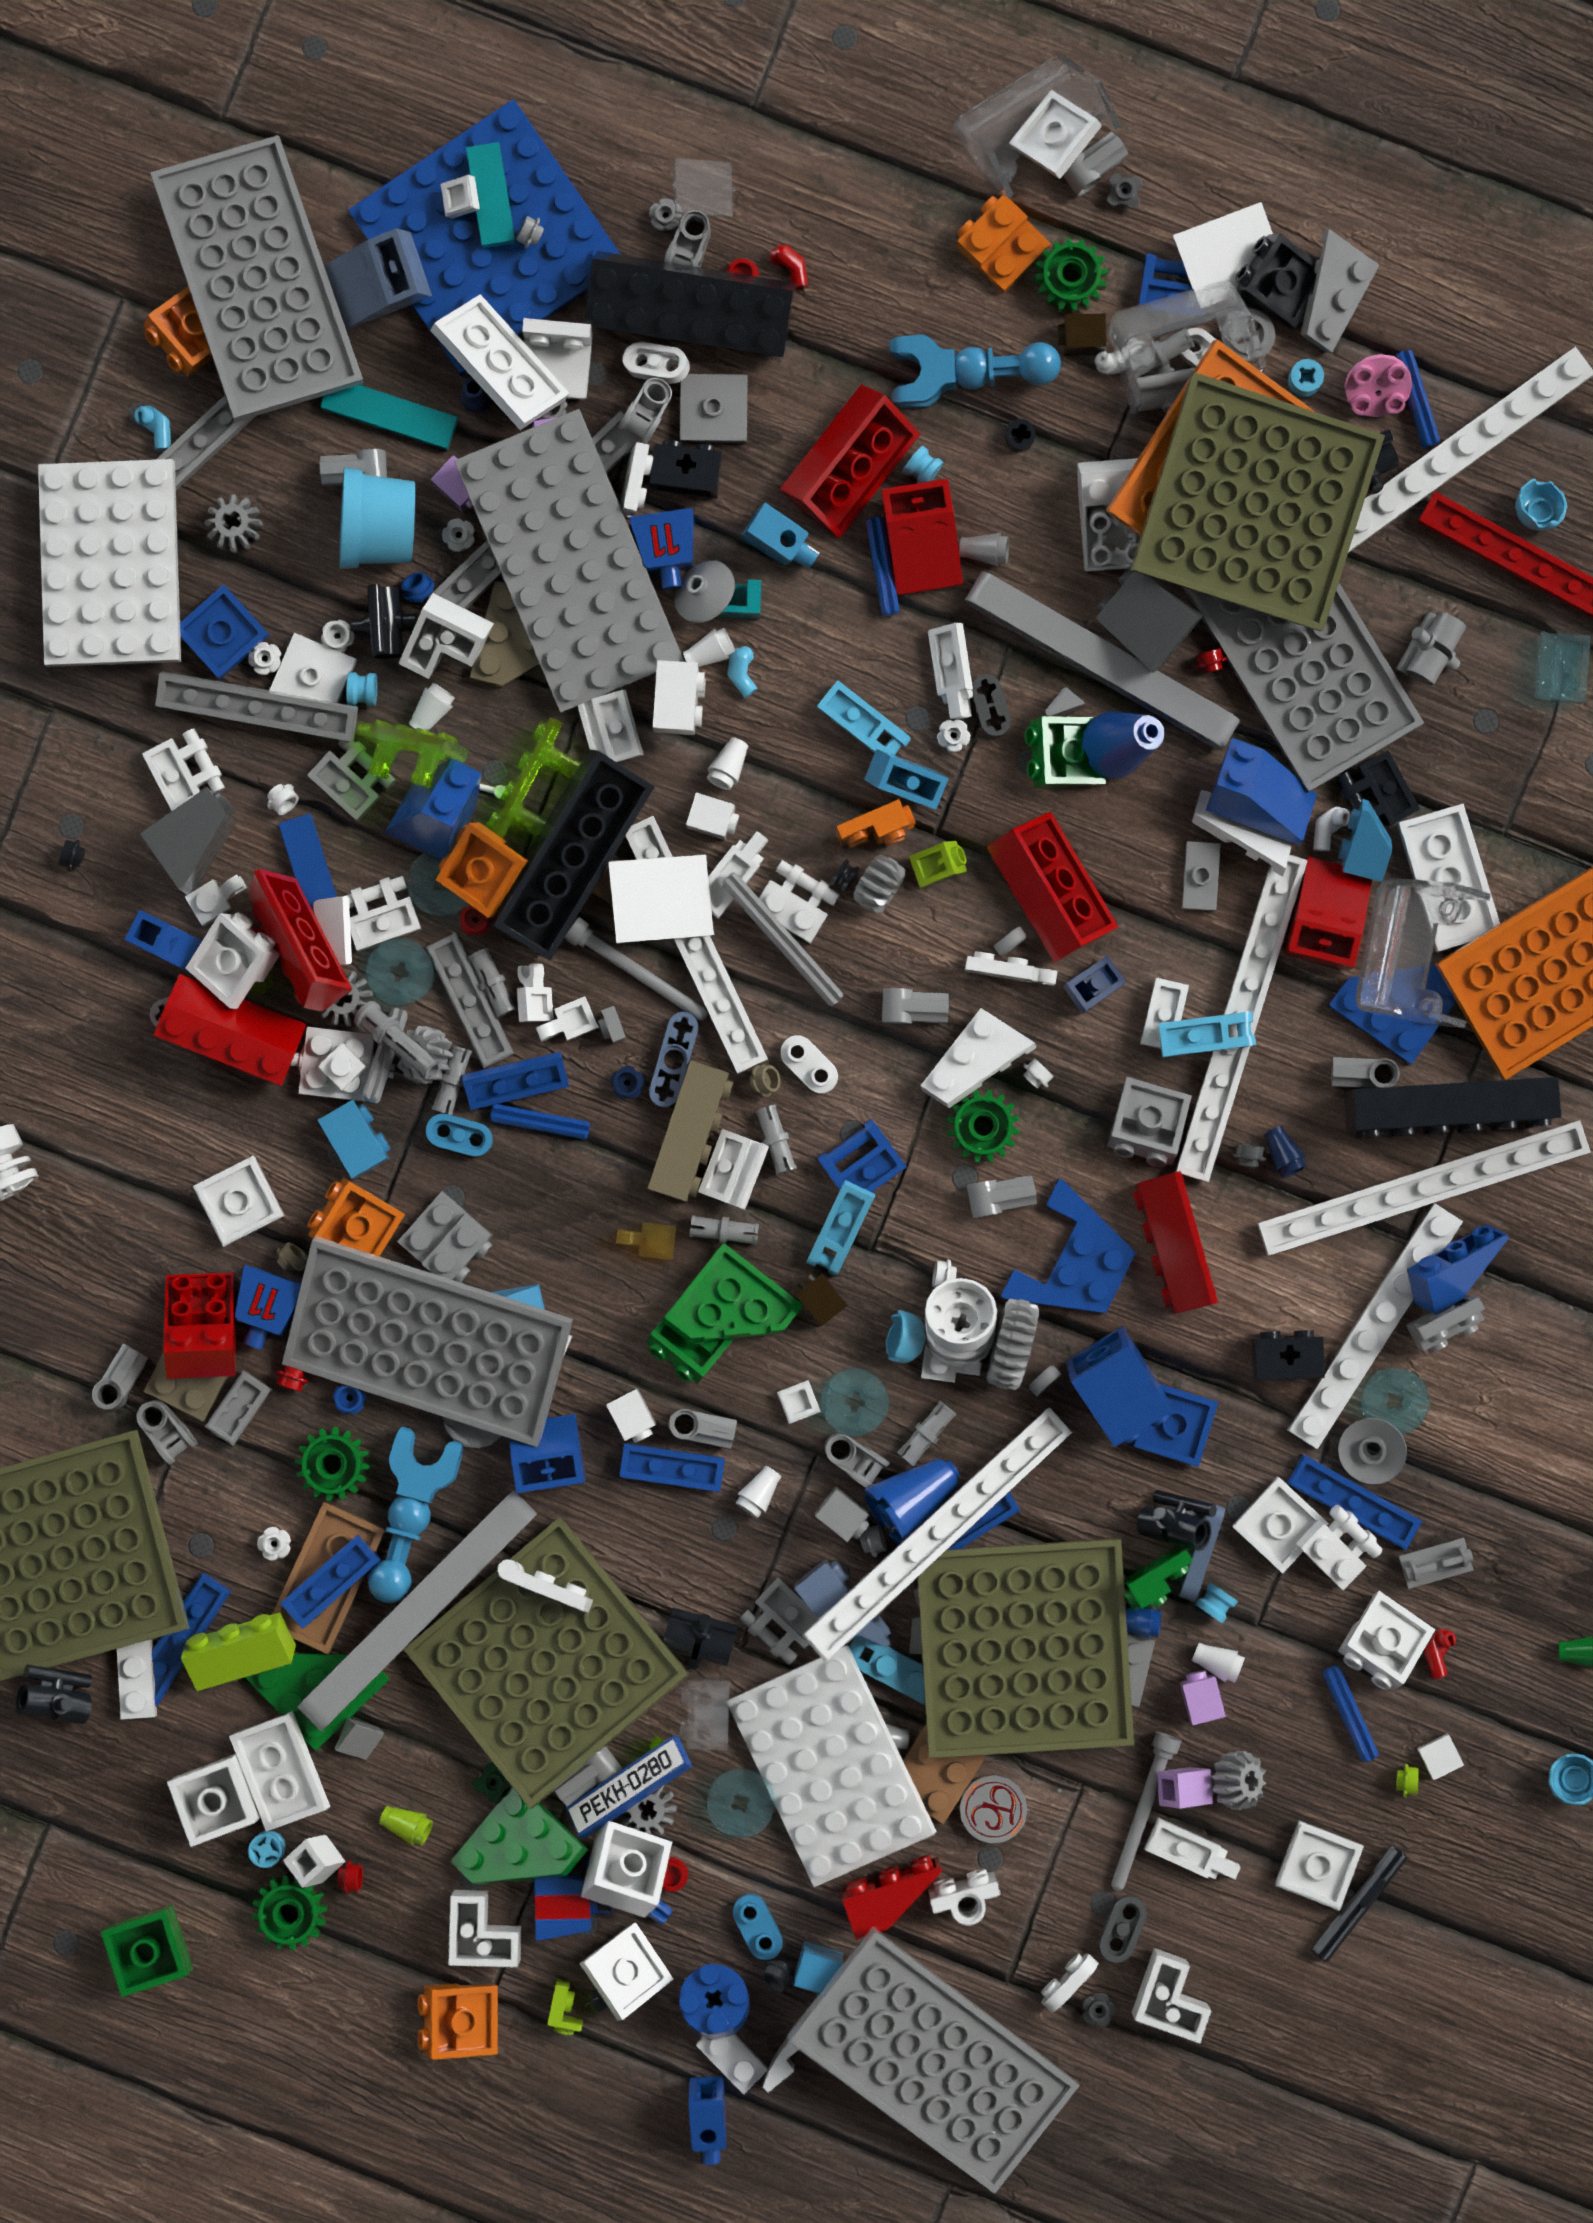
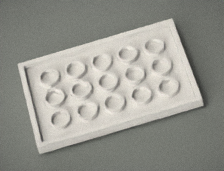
[38,459,181,667]
[726,1645,936,1887]

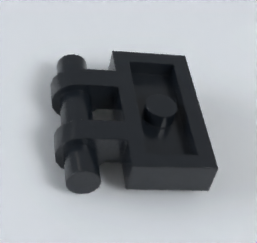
[1337,750,1420,826]

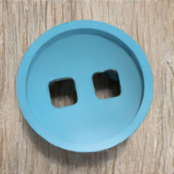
[339,467,415,569]

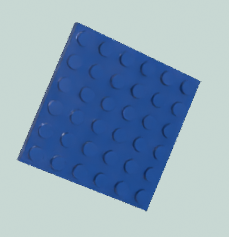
[348,99,621,376]

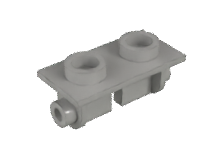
[1399,1538,1474,1589]

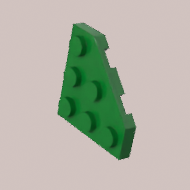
[662,1243,803,1342]
[245,1653,391,1751]
[450,1787,588,1885]

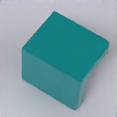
[720,579,762,619]

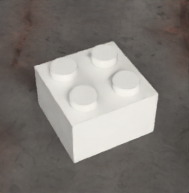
[167,1754,261,1847]
[581,1821,672,1918]

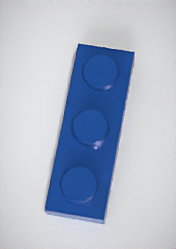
[462,1052,569,1110]
[619,1443,725,1492]
[280,1534,381,1629]

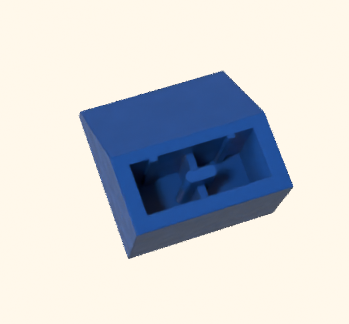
[510,1414,586,1493]

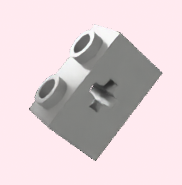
[815,1486,869,1542]

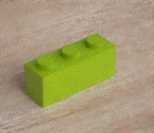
[181,1612,296,1691]

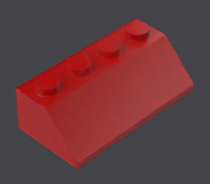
[779,384,921,539]
[987,811,1119,963]
[248,868,353,1012]
[153,974,307,1087]
[1132,1171,1219,1314]

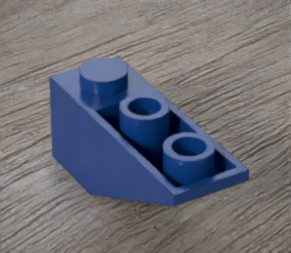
[124,910,202,972]
[1407,1224,1508,1314]

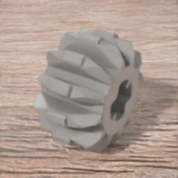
[205,494,263,553]
[854,854,905,914]
[321,971,373,1027]
[395,1026,454,1084]
[1211,1751,1266,1810]
[622,1786,677,1835]

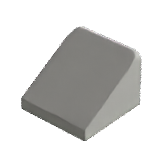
[1043,688,1085,717]
[335,1718,384,1760]

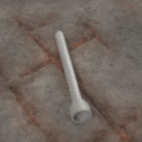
[564,917,708,1020]
[1111,1732,1182,1891]

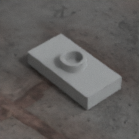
[1182,841,1221,912]
[205,1370,272,1446]

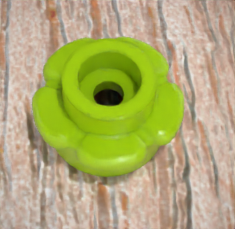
[1396,1764,1418,1798]

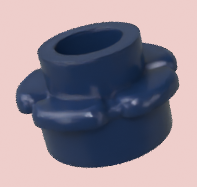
[611,1066,644,1099]

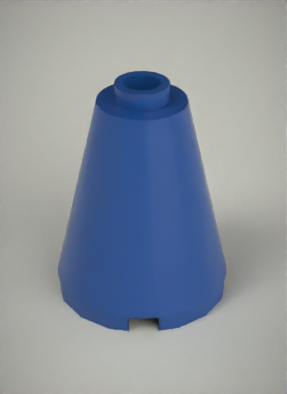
[1082,711,1164,779]
[863,1458,960,1545]

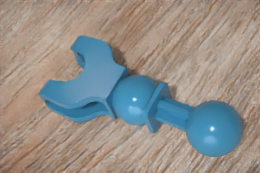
[889,335,1061,409]
[368,1426,464,1603]

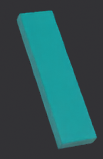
[320,385,459,451]

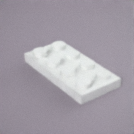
[430,294,570,430]
[1397,804,1500,952]

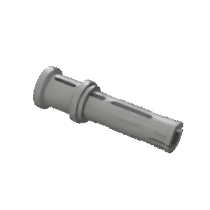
[354,1001,442,1080]

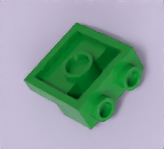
[1025,716,1106,788]
[645,1319,735,1384]
[1124,1546,1194,1611]

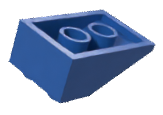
[1206,738,1317,846]

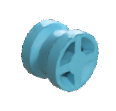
[1287,359,1324,398]
[902,446,944,483]
[346,672,377,707]
[1195,1582,1238,1624]
[248,1830,286,1868]

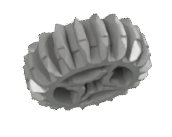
[986,1298,1039,1390]

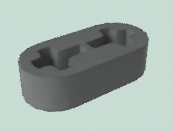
[972,674,1011,738]

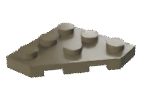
[470,581,540,688]

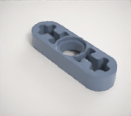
[649,1012,699,1108]
[1178,1505,1225,1601]

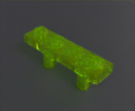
[486,717,581,838]
[356,719,469,789]

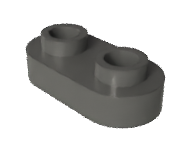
[1099,1895,1147,1963]

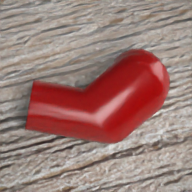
[769,245,808,290]
[1424,1629,1456,1679]

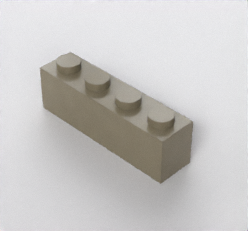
[648,1060,734,1202]

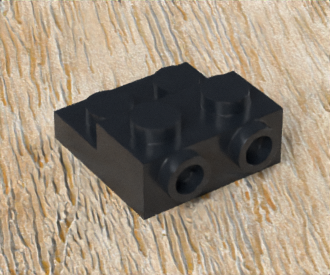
[1234,233,1317,329]

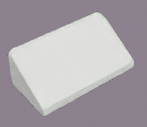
[313,896,352,967]

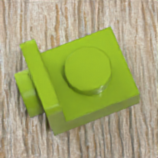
[909,841,967,888]
[547,1978,583,2035]

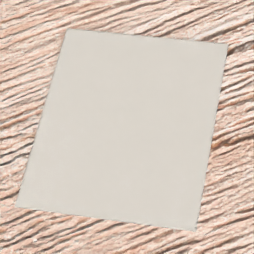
[1173,202,1273,312]
[608,855,714,943]

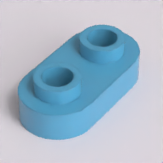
[426,1114,493,1157]
[733,1893,783,1960]

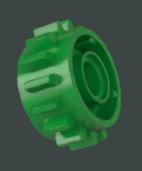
[1034,238,1108,314]
[946,1089,1020,1163]
[295,1426,371,1501]
[252,1874,328,1951]

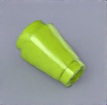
[379,1806,433,1846]

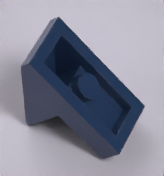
[1063,956,1127,1014]

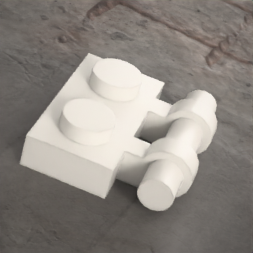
[142,729,225,811]
[759,860,840,944]
[346,876,422,952]
[1296,1505,1382,1590]

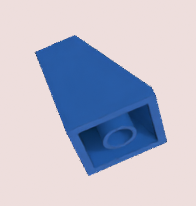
[385,758,482,860]
[1066,1326,1172,1447]

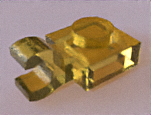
[616,1223,676,1260]

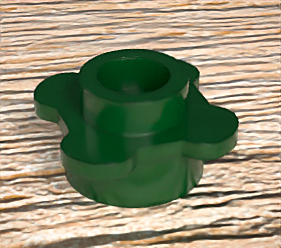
[473,1762,512,1803]

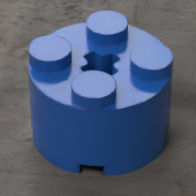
[679,1964,750,2039]

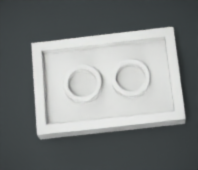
[229,1711,330,1832]

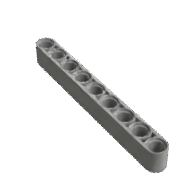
[964,571,1240,751]
[297,1490,538,1731]

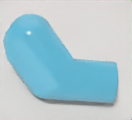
[134,406,171,451]
[727,646,758,698]

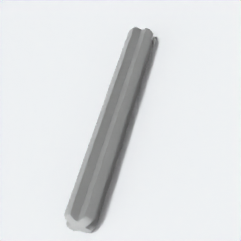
[722,872,843,1006]

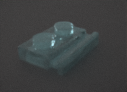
[1534,632,1591,704]

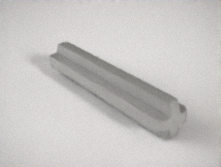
[362,1008,408,1104]

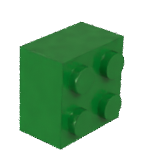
[101,1904,193,1998]

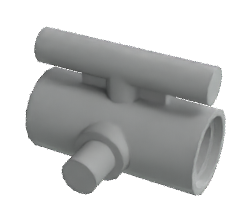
[1133,360,1196,413]
[1395,611,1466,686]

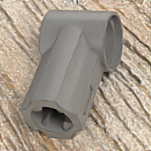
[1063,132,1129,197]
[320,449,387,487]
[882,988,949,1024]
[1331,1057,1400,1088]
[966,1176,1037,1218]
[92,1343,150,1411]
[668,1409,737,1449]
[554,1746,623,1807]

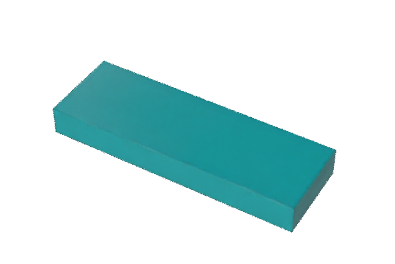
[466,142,516,248]

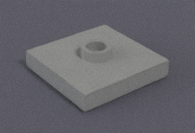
[680,374,748,443]

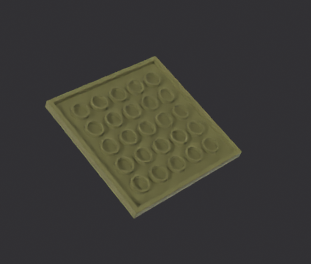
[1130,372,1385,632]
[0,1430,190,1681]
[404,1517,690,1809]
[917,1538,1134,1758]

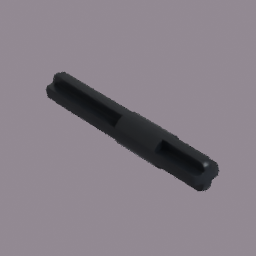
[1312,1846,1407,1962]

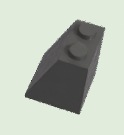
[1096,566,1204,673]
[140,787,236,895]

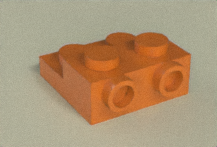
[956,194,1051,294]
[143,287,212,377]
[836,799,916,848]
[435,822,527,918]
[307,1177,405,1257]
[417,1983,498,2060]

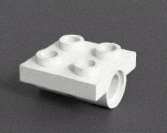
[928,1869,1000,1925]

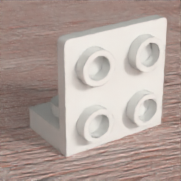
[522,318,593,400]

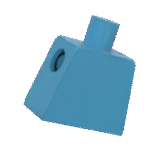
[739,503,819,569]

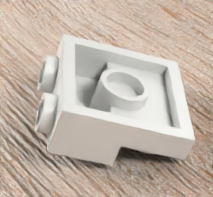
[186,913,280,1009]
[1338,1591,1435,1690]

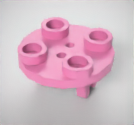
[1344,354,1412,417]

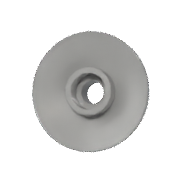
[675,561,735,623]
[1338,1418,1407,1484]

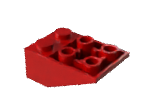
[881,478,963,596]
[1284,857,1372,971]
[164,1272,236,1379]
[842,1854,942,1940]

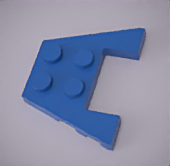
[1000,1179,1136,1313]

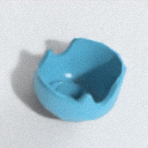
[1515,478,1567,531]
[885,1310,926,1363]
[1548,1754,1593,1806]

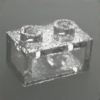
[680,1677,730,1750]

